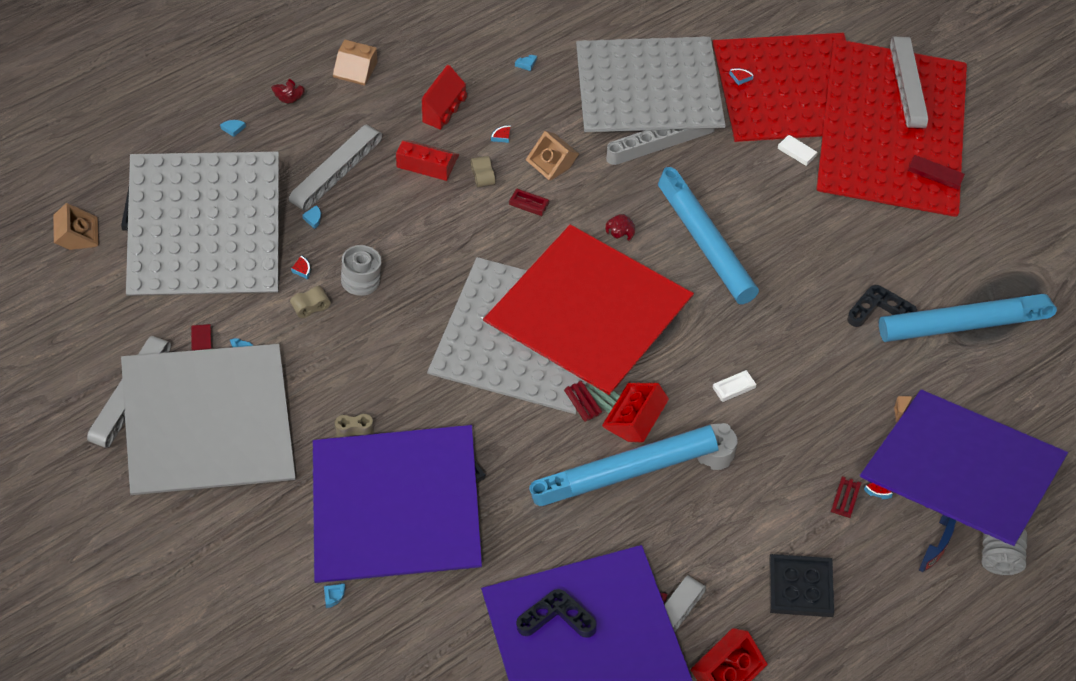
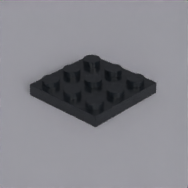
[769,554,834,617]

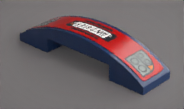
[919,515,956,572]

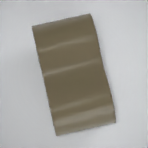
[470,156,495,188]
[290,286,331,318]
[335,414,374,438]

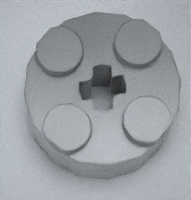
[697,423,738,470]

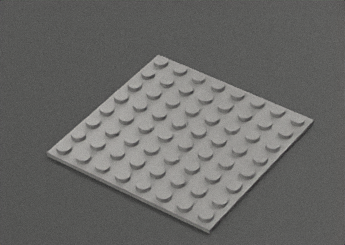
[576,36,725,132]
[126,152,279,296]
[427,257,587,414]
[121,344,295,495]

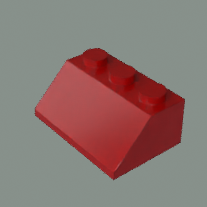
[422,65,467,130]
[396,140,459,181]
[602,383,669,442]
[690,628,768,681]

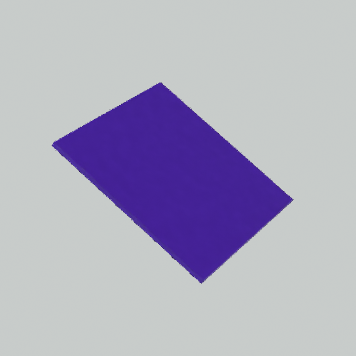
[860,390,1068,547]
[313,425,482,583]
[481,545,692,681]

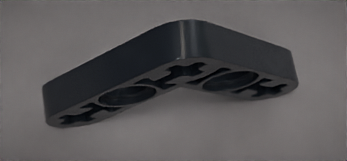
[847,285,917,327]
[516,589,597,638]

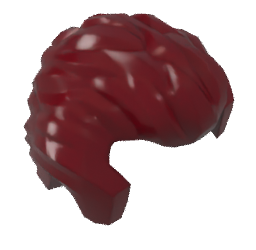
[271,79,304,103]
[605,214,635,242]

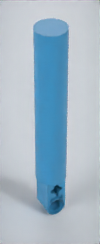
[658,167,759,304]
[879,294,1057,342]
[530,425,719,506]

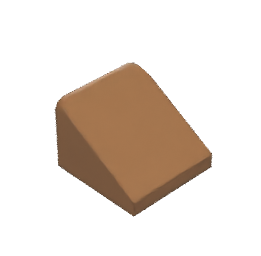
[894,396,912,422]

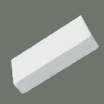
[778,135,817,166]
[713,370,756,402]

